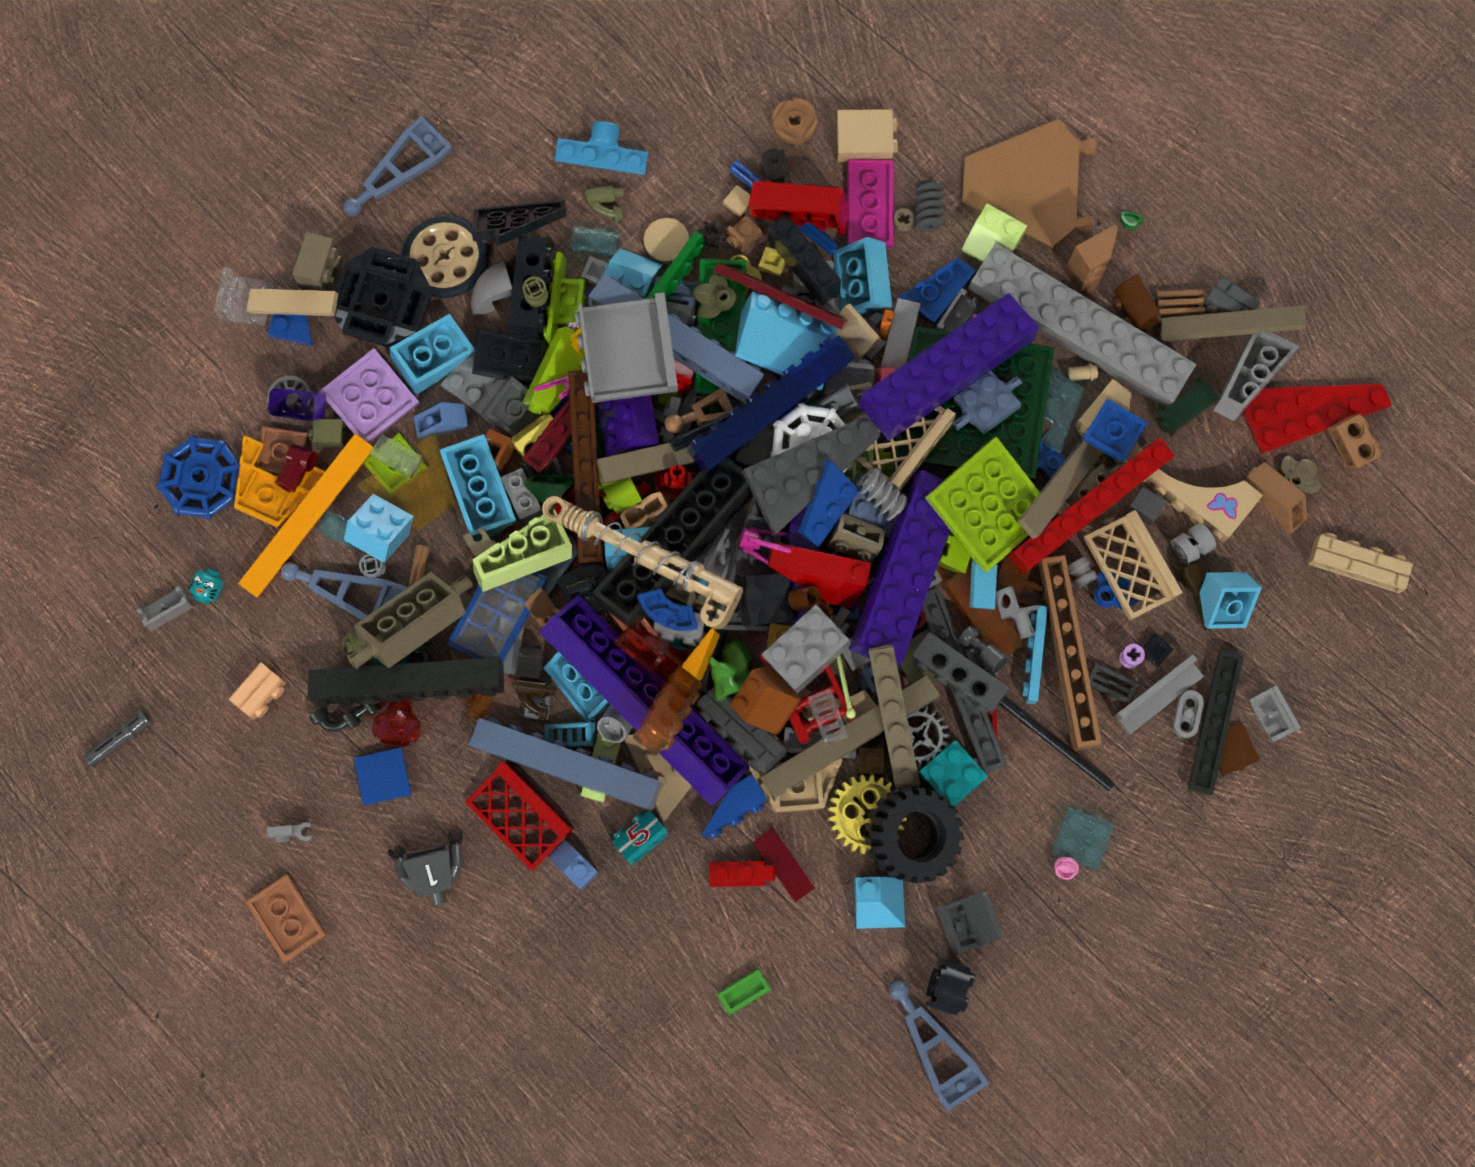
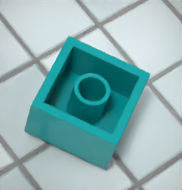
[918,740,988,806]

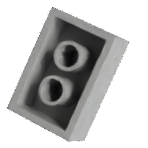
[762,605,851,694]

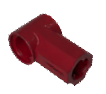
[275,444,318,493]

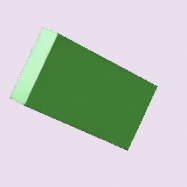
[717,968,771,1016]

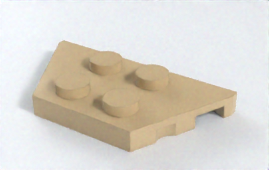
[624,735,692,821]
[749,758,842,813]

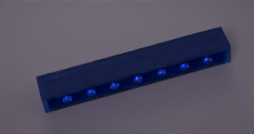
[687,335,856,474]

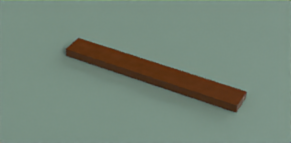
[568,371,603,563]

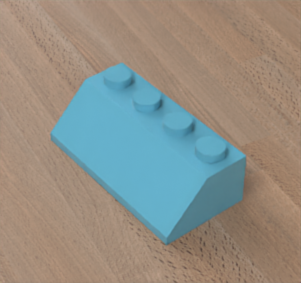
[440,434,516,542]

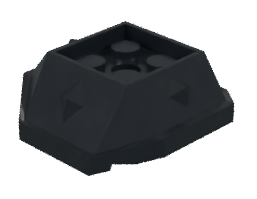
[334,246,433,347]

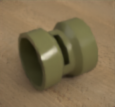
[522,276,548,307]

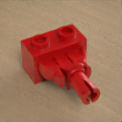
[655,465,699,503]

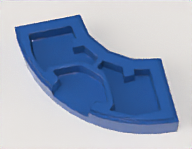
[637,588,698,631]

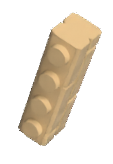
[1308,533,1413,594]

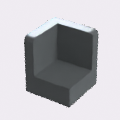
[1127,487,1167,526]

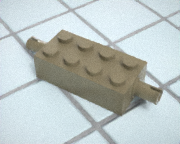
[347,572,473,669]

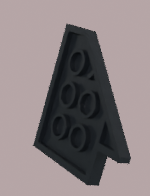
[472,200,567,246]

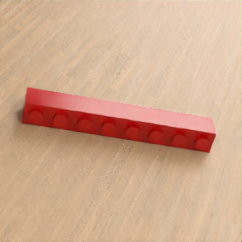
[1007,437,1175,574]

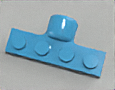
[555,121,649,175]

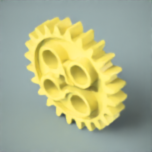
[827,775,907,854]

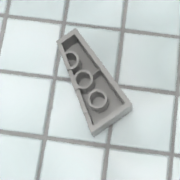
[1213,332,1299,421]

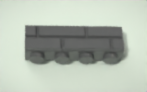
[697,687,786,774]

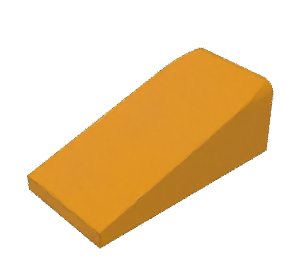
[682,629,720,681]

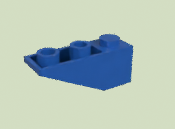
[702,774,767,839]

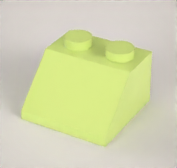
[961,204,1027,263]

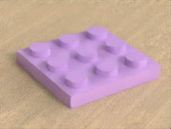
[319,348,419,443]

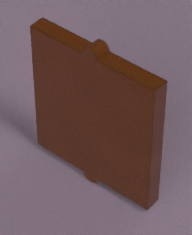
[1219,722,1260,776]

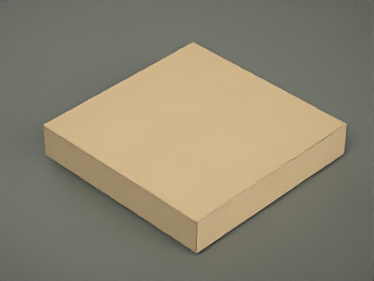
[834,304,880,363]

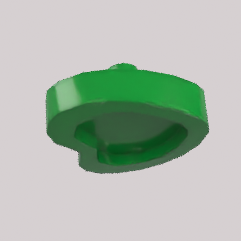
[1120,212,1144,230]

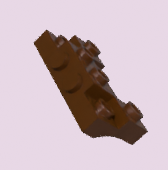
[996,516,1055,608]

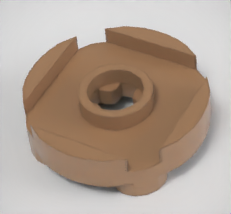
[772,98,817,145]

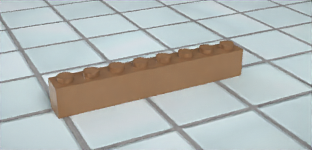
[1038,555,1102,751]

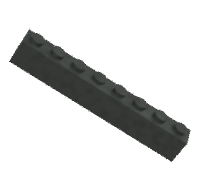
[307,657,504,708]

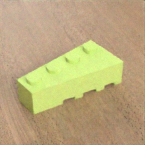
[473,509,572,592]

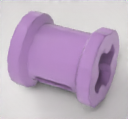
[1119,644,1145,669]

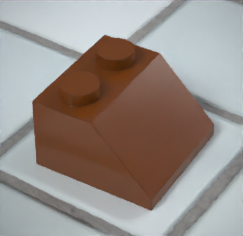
[730,666,801,735]

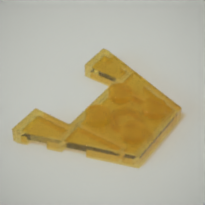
[357,433,456,531]

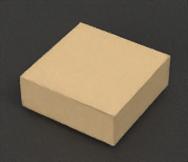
[723,185,750,218]

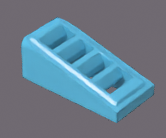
[544,722,596,748]

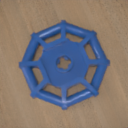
[156,435,240,520]

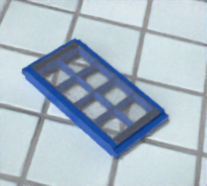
[447,572,548,663]

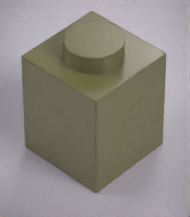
[309,419,346,448]

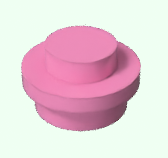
[1054,857,1079,880]

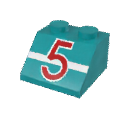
[612,811,669,866]

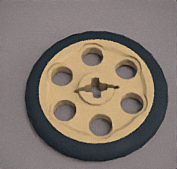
[402,216,488,298]

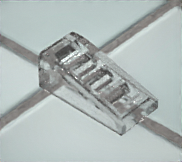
[807,689,848,745]

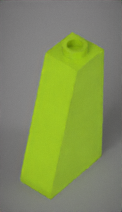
[522,326,585,415]

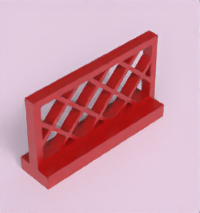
[465,761,575,871]

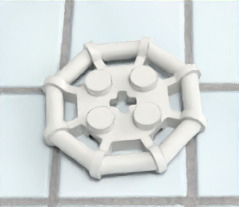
[770,403,853,473]

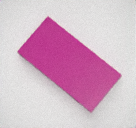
[847,159,893,249]

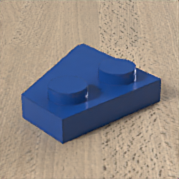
[267,314,313,346]

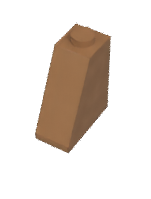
[1247,462,1307,534]

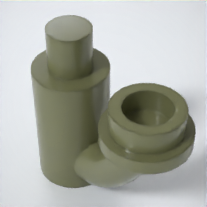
[586,185,624,223]

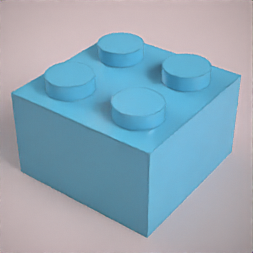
[344,494,414,563]

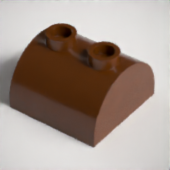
[1112,274,1161,332]

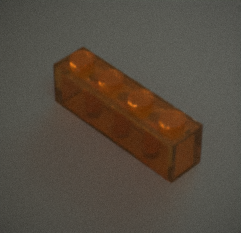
[942,567,1024,656]

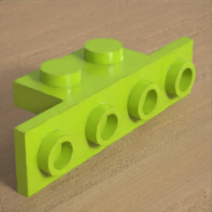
[544,252,587,344]

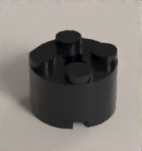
[926,958,975,1015]

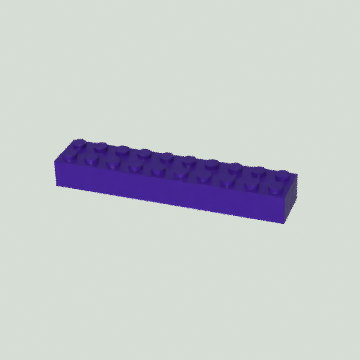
[539,595,750,806]

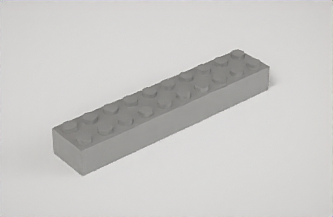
[968,243,1196,409]

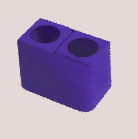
[268,388,326,422]

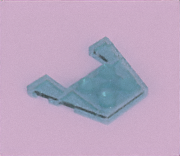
[1042,368,1084,453]

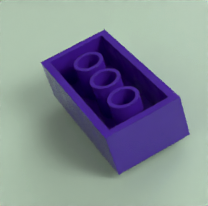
[597,395,659,457]

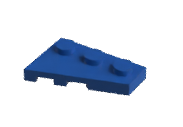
[898,258,976,326]
[798,459,860,547]

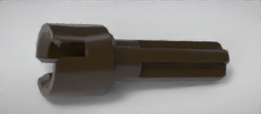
[1179,562,1208,630]

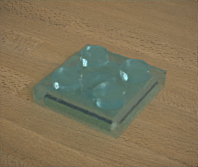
[1051,807,1114,871]

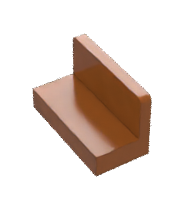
[485,429,516,475]

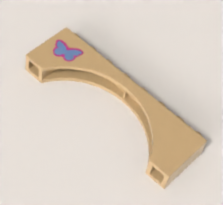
[1075,379,1263,543]

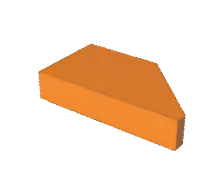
[879,309,894,340]

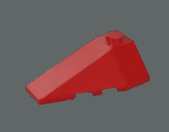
[767,542,871,608]

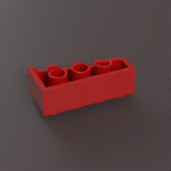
[748,180,850,235]

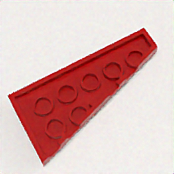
[1243,384,1392,455]

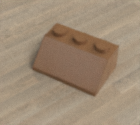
[1065,224,1118,294]

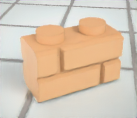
[229,662,286,720]

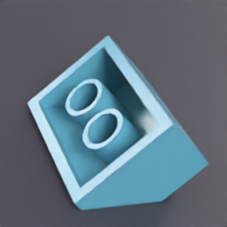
[833,237,892,316]
[544,652,611,722]

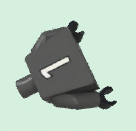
[388,831,464,905]

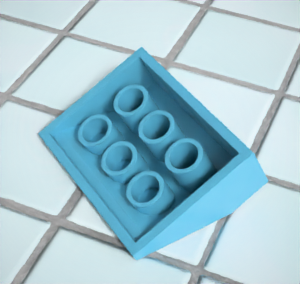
[735,291,837,391]

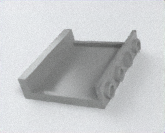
[575,292,678,403]

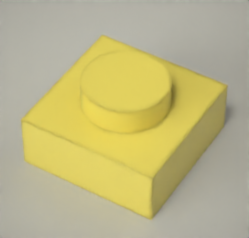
[759,247,786,276]

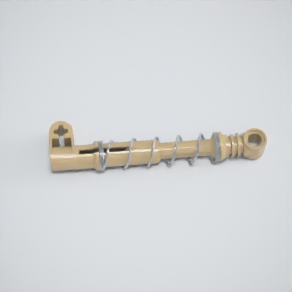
[542,496,743,629]

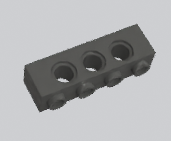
[912,632,1009,715]

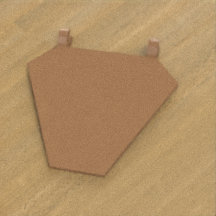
[962,119,1097,249]

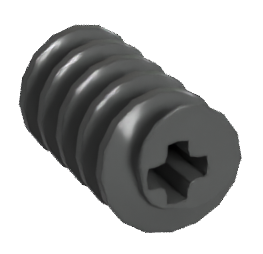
[915,180,945,232]

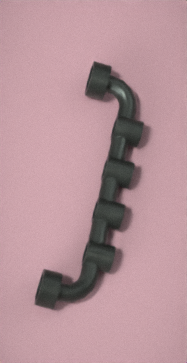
[309,641,431,732]

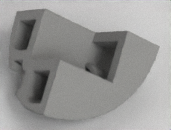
[471,260,512,317]

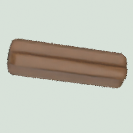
[408,545,429,587]

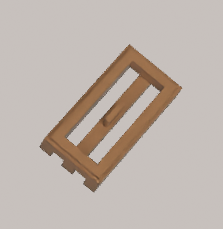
[1156,289,1205,316]

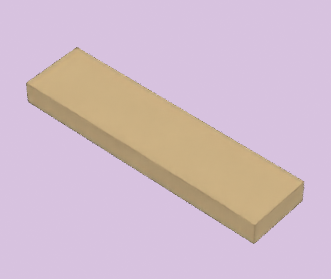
[246,289,338,316]

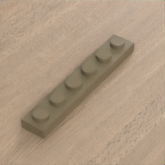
[869,644,920,790]

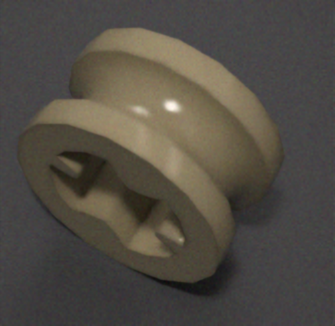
[893,208,914,232]

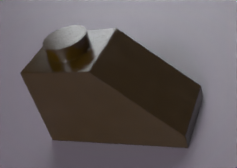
[857,732,884,777]

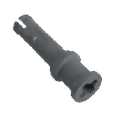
[83,708,153,767]

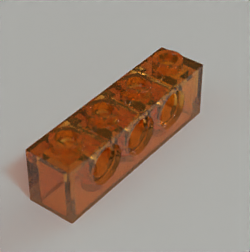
[633,665,702,756]

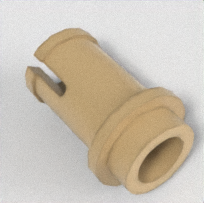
[1068,363,1098,382]

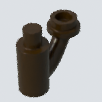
[516,677,557,721]

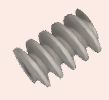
[856,467,907,521]

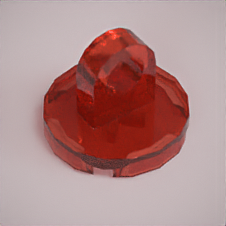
[372,700,421,747]

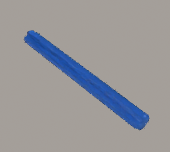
[730,161,838,255]

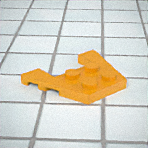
[234,435,325,529]

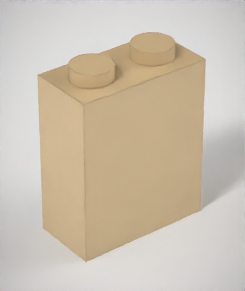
[837,110,897,162]

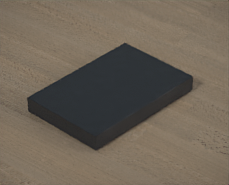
[471,328,546,385]

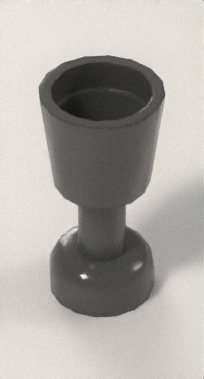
[958,626,1009,674]

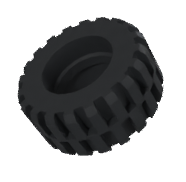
[865,787,964,883]

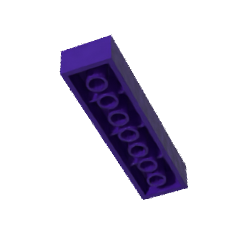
[859,293,1039,441]
[848,470,950,666]

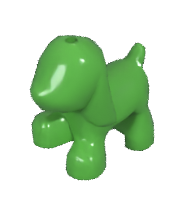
[709,640,753,701]

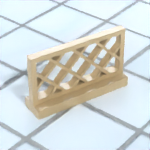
[854,406,956,492]
[1083,510,1183,620]

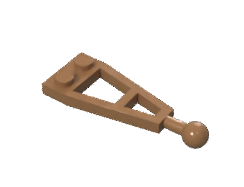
[665,367,790,433]

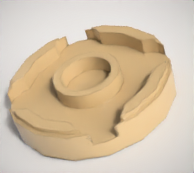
[643,218,689,264]

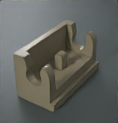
[462,528,496,557]

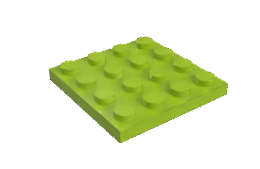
[924,437,1040,573]

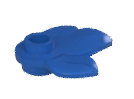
[1094,566,1139,610]

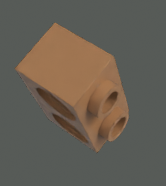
[1327,414,1382,470]

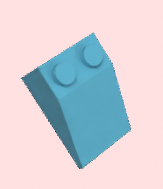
[390,314,474,395]

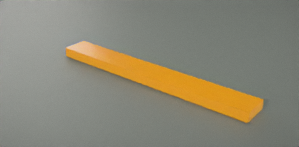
[238,434,375,598]

